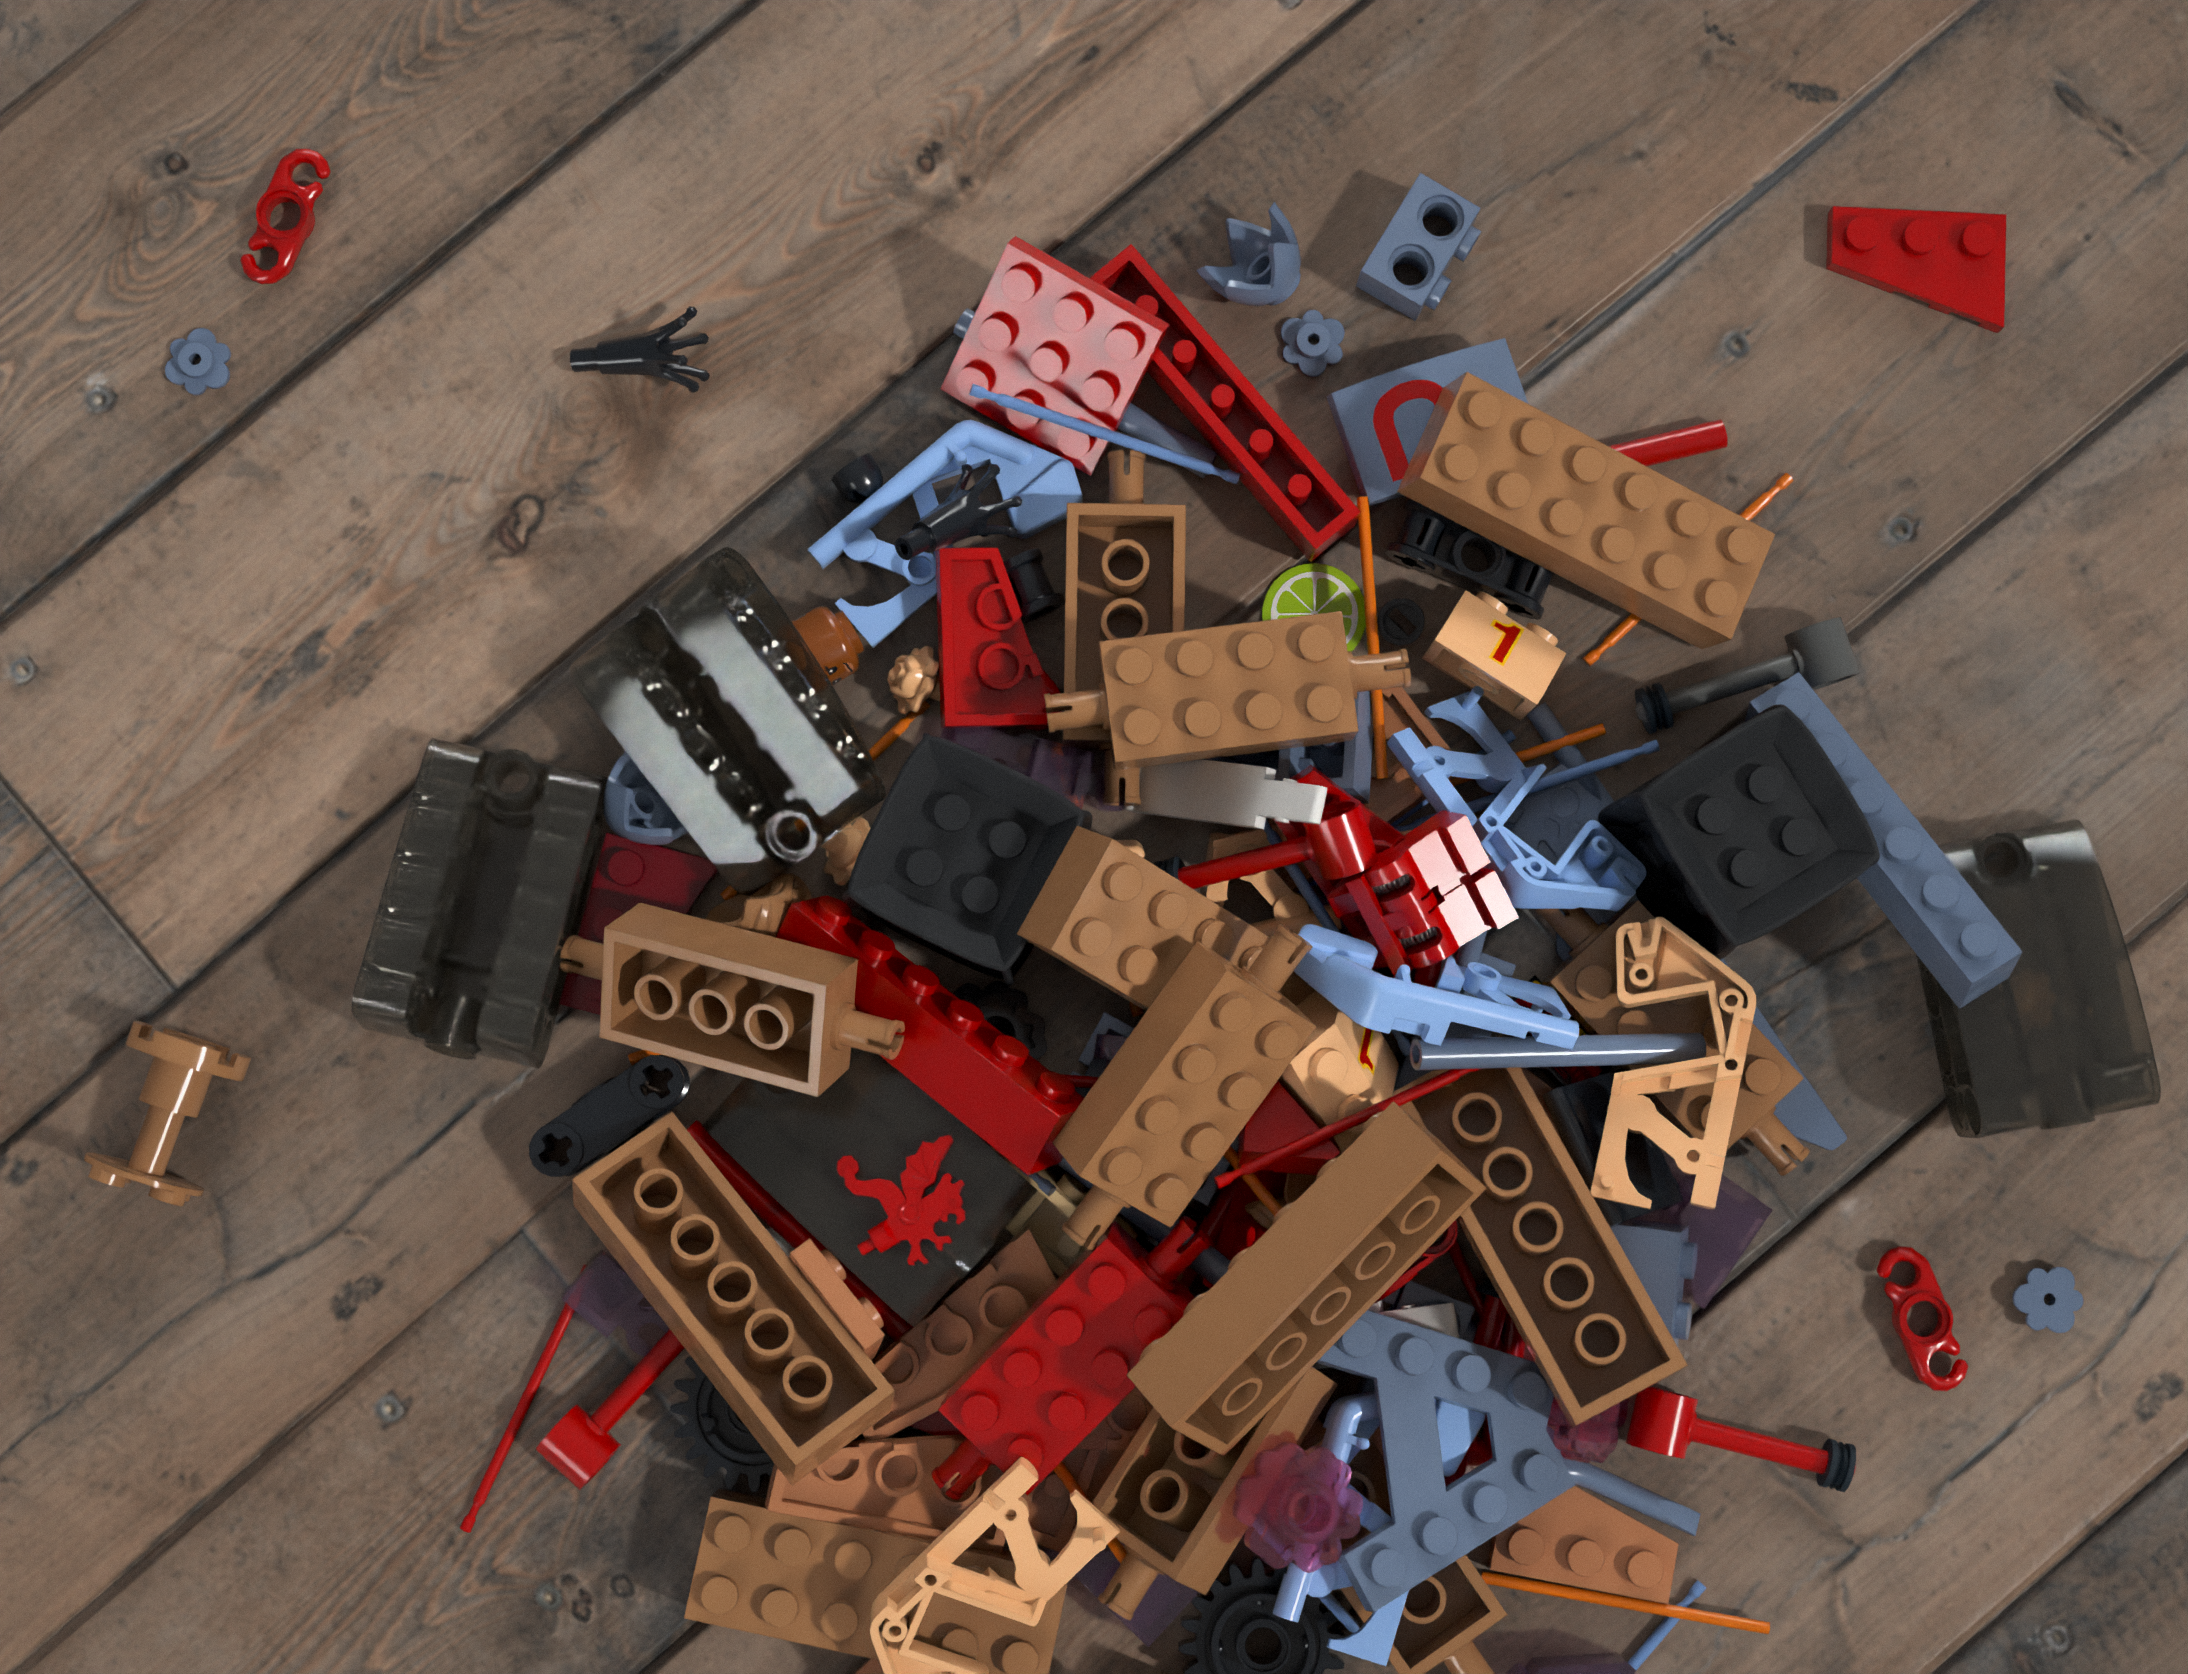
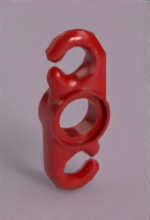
[240,149,331,284]
[1876,1246,1968,1391]

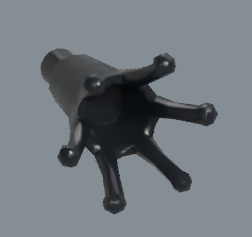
[570,306,710,393]
[895,464,1022,560]

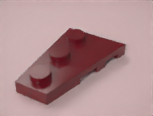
[559,833,723,1015]

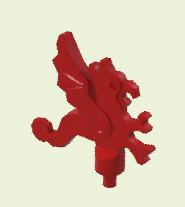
[836,1135,966,1266]

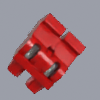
[1327,810,1519,977]

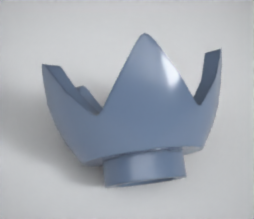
[1197,202,1301,306]
[603,740,709,845]

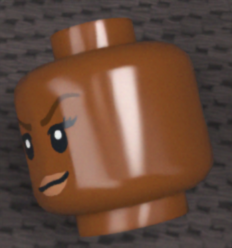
[772,606,864,694]

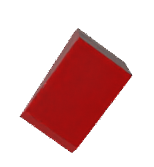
[1237,1081,1340,1176]

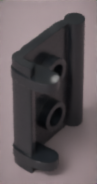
[1542,1068,1684,1228]

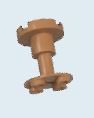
[84,1020,251,1206]

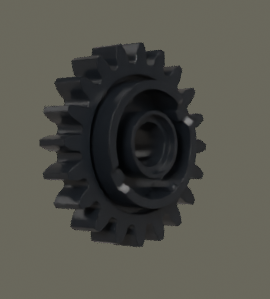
[670,1355,774,1492]
[1178,1555,1346,1674]

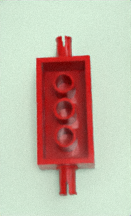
[931,1216,1212,1500]

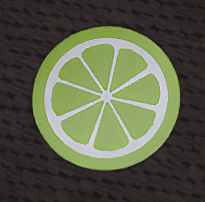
[1262,563,1366,652]

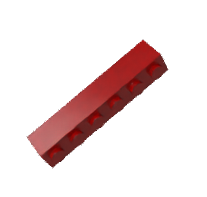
[1090,244,1361,562]
[776,895,1084,1176]

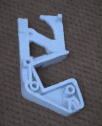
[807,420,1083,648]
[1387,686,1646,911]
[1294,924,1579,1050]
[1273,1390,1486,1666]

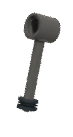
[1635,617,1860,734]

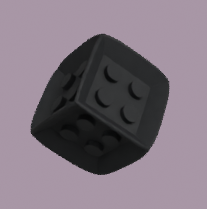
[1598,704,1880,960]
[842,733,1093,986]

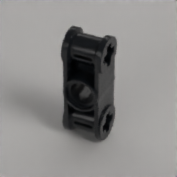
[1385,498,1557,620]
[529,1055,690,1177]

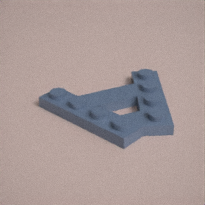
[1316,1310,1576,1612]

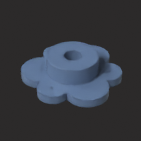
[1281,310,1345,377]
[165,328,231,395]
[2012,1267,2084,1333]

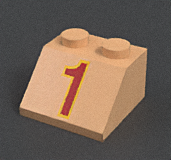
[1422,590,1566,721]
[1278,990,1399,1154]

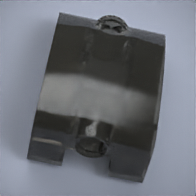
[570,547,886,896]
[352,738,608,1069]
[1916,819,2161,1138]
[701,1048,1038,1327]

